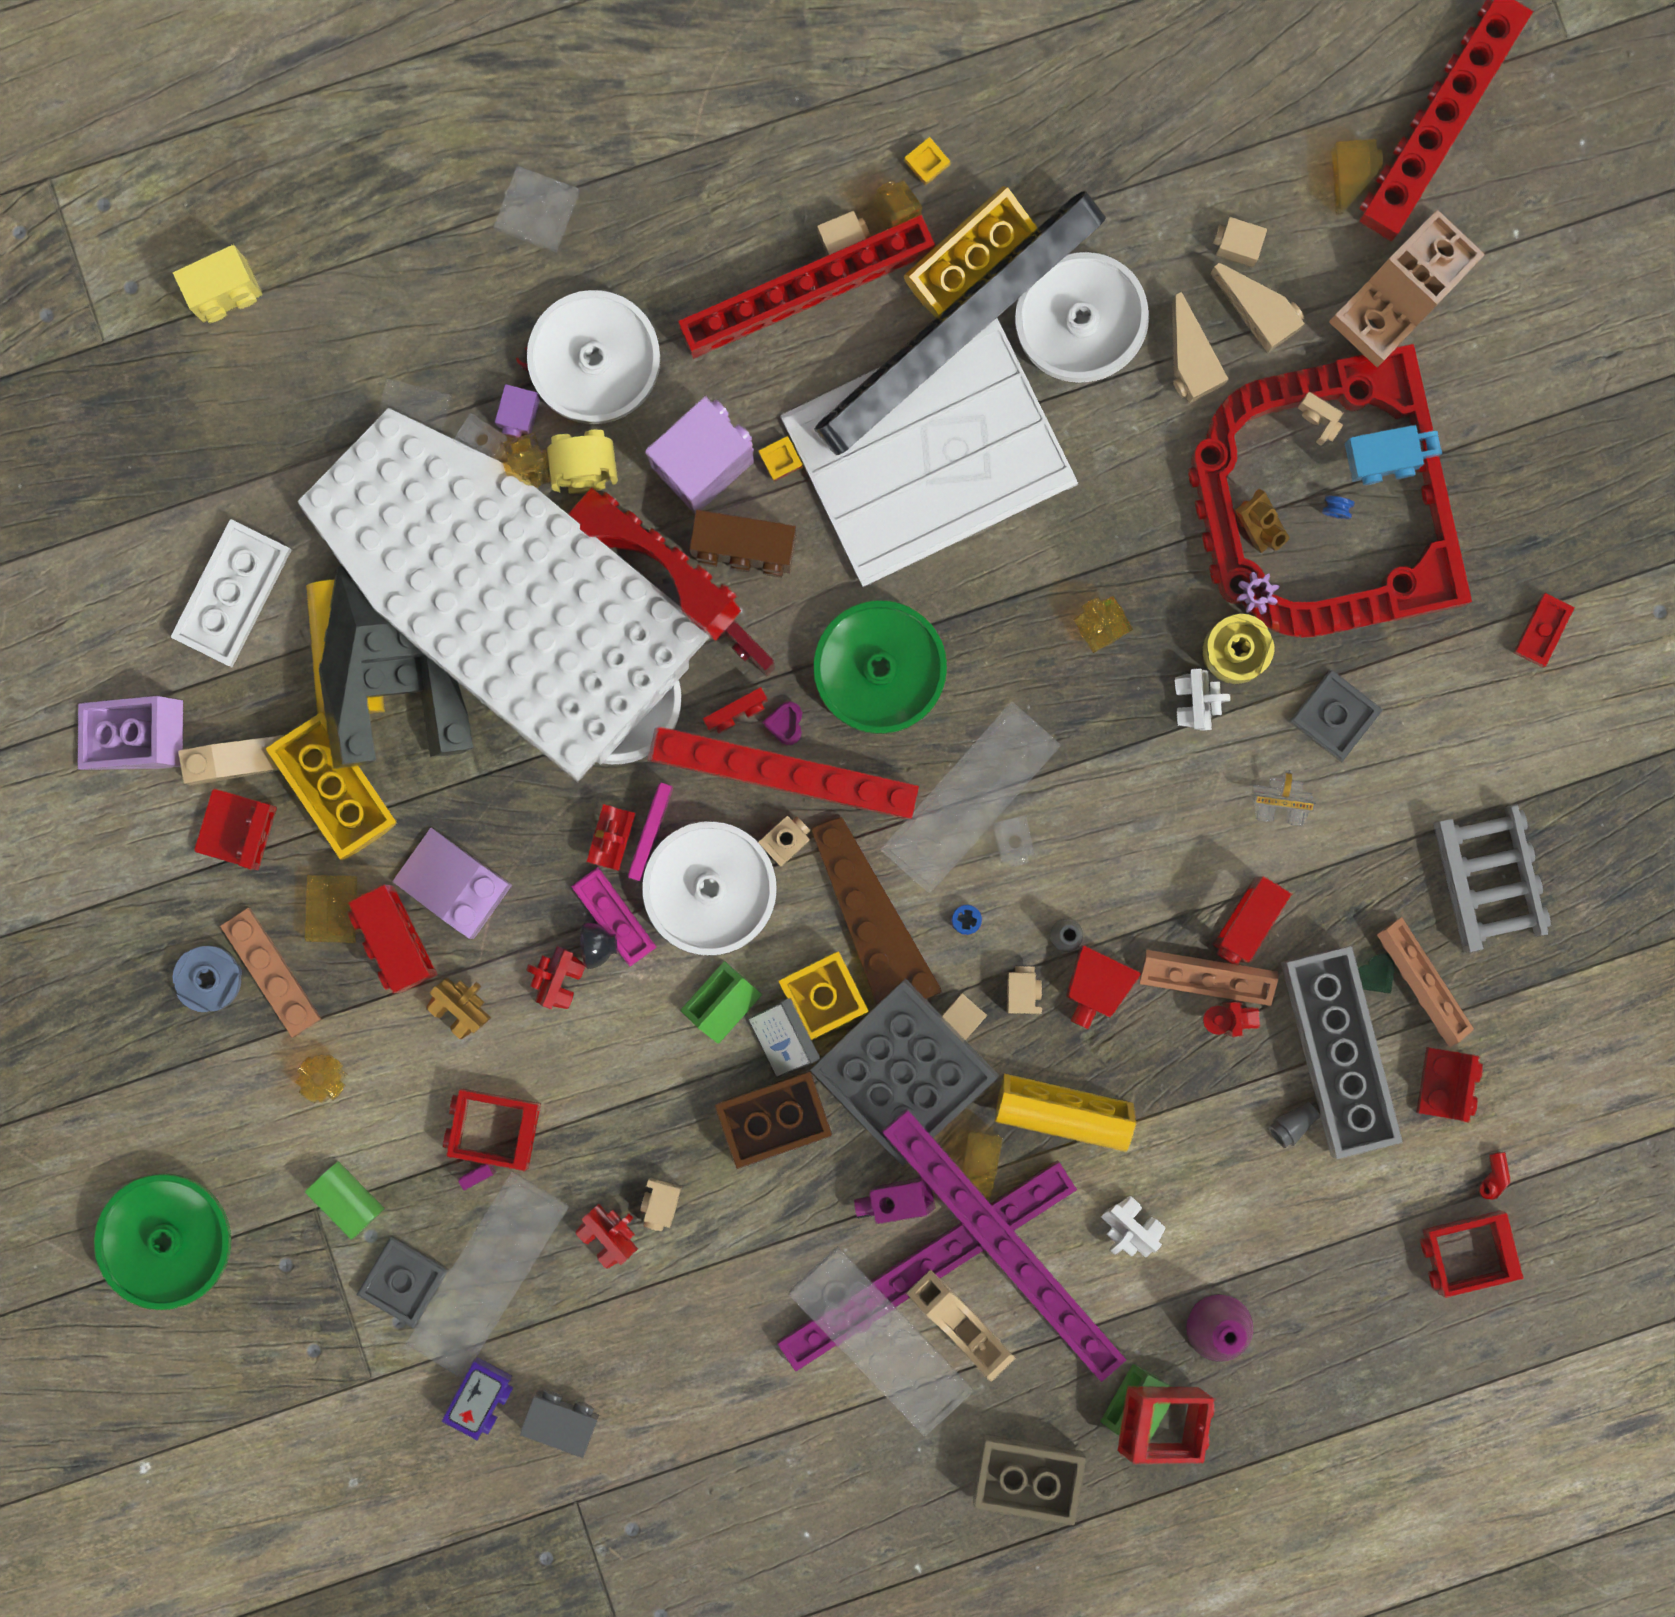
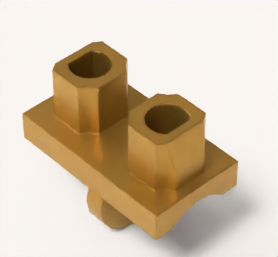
[1235,489,1289,553]
[426,978,491,1040]

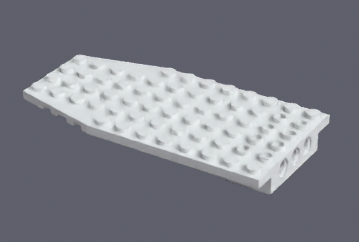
[298,408,710,782]

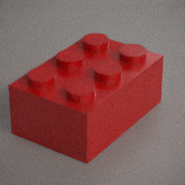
[347,884,438,994]

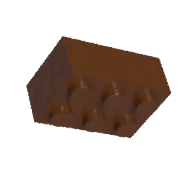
[690,510,797,578]
[715,1071,832,1169]

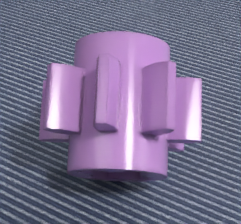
[1237,572,1279,614]

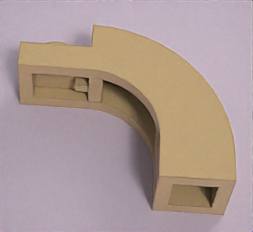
[906,1270,1015,1382]

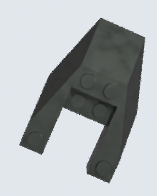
[319,566,473,769]

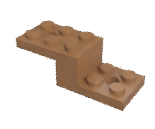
[1329,210,1485,367]

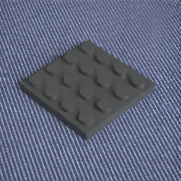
[810,978,999,1166]

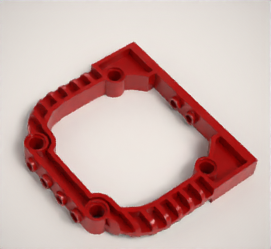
[1188,344,1472,638]

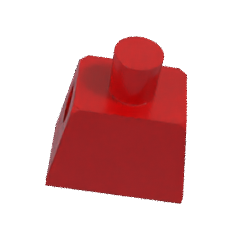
[1066,945,1141,1030]

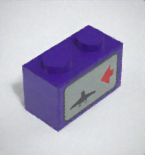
[442,1357,514,1440]

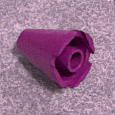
[1186,1294,1253,1362]

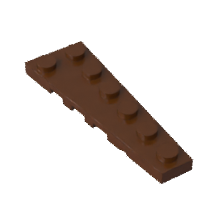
[811,817,942,1005]

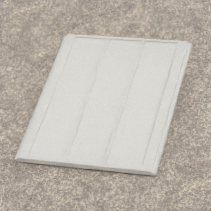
[780,318,1078,587]

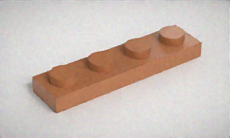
[220,908,322,1038]
[1377,917,1474,1047]
[1140,950,1278,1006]

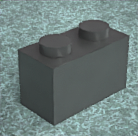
[520,1390,599,1458]

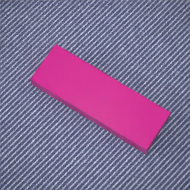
[628,783,673,882]
[571,867,657,967]

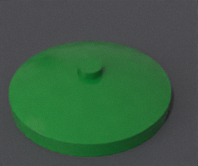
[814,601,947,734]
[94,1174,231,1310]

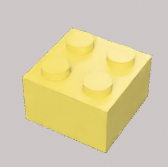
[173,244,263,323]

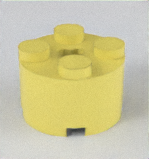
[547,429,618,494]
[1203,614,1274,684]

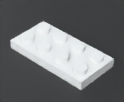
[171,519,291,667]

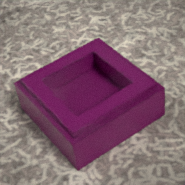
[458,1164,497,1191]

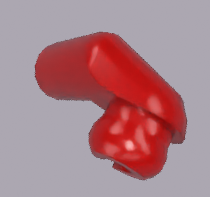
[1479,1152,1510,1200]

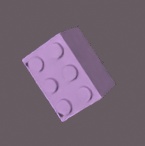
[645,396,754,514]

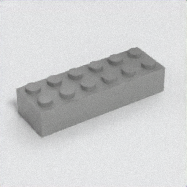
[1281,946,1403,1159]

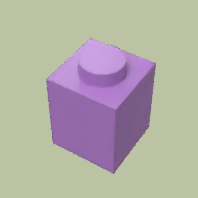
[495,384,540,439]

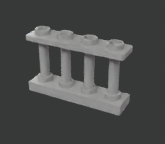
[1433,804,1551,952]

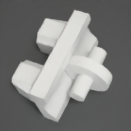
[1175,669,1230,731]
[1101,1196,1165,1257]

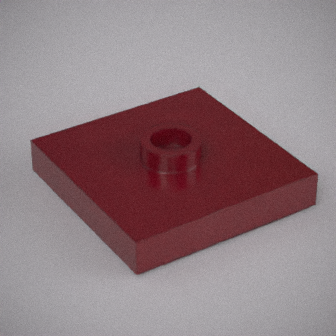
[723,620,775,677]

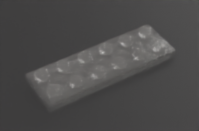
[880,702,1061,894]
[406,1171,569,1379]
[788,1246,974,1437]

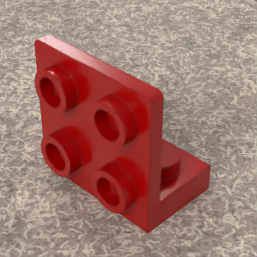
[194,789,277,870]
[1416,1047,1483,1123]

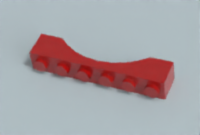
[568,488,742,641]

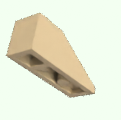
[1210,263,1304,353]
[1172,292,1228,403]
[178,735,284,786]

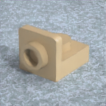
[1298,392,1343,445]

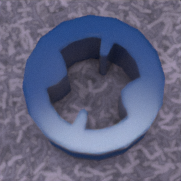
[1322,496,1355,520]
[952,905,982,935]

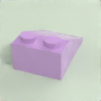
[78,696,183,770]
[392,828,512,939]

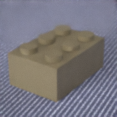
[973,1434,1086,1525]

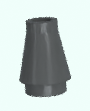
[1050,919,1083,952]
[1269,1102,1320,1148]

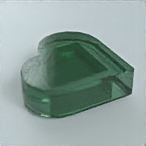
[1357,954,1394,994]

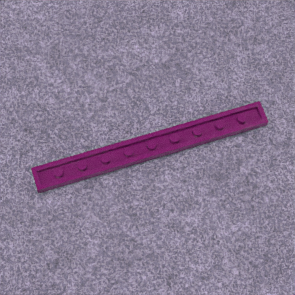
[882,1109,1126,1382]
[777,1160,1077,1372]

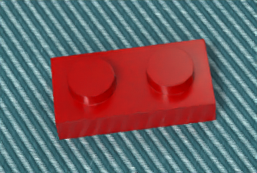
[1514,593,1575,668]
[703,687,768,734]

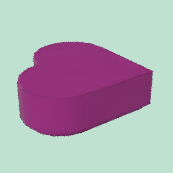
[762,702,802,746]

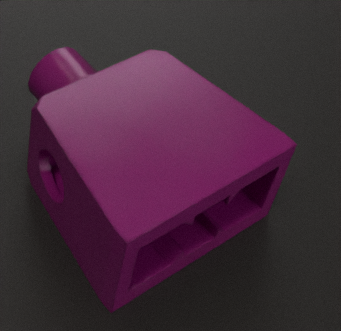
[854,1177,936,1224]

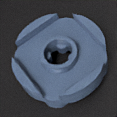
[172,946,242,1012]

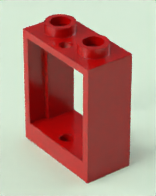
[1212,876,1292,965]
[443,1089,541,1171]
[1420,1210,1524,1298]
[1117,1386,1215,1463]

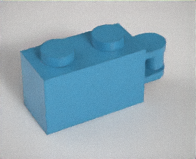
[1345,425,1442,485]

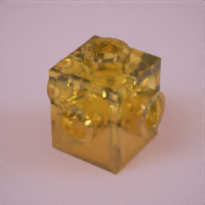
[503,432,551,488]
[1073,596,1134,653]
[295,1054,348,1103]

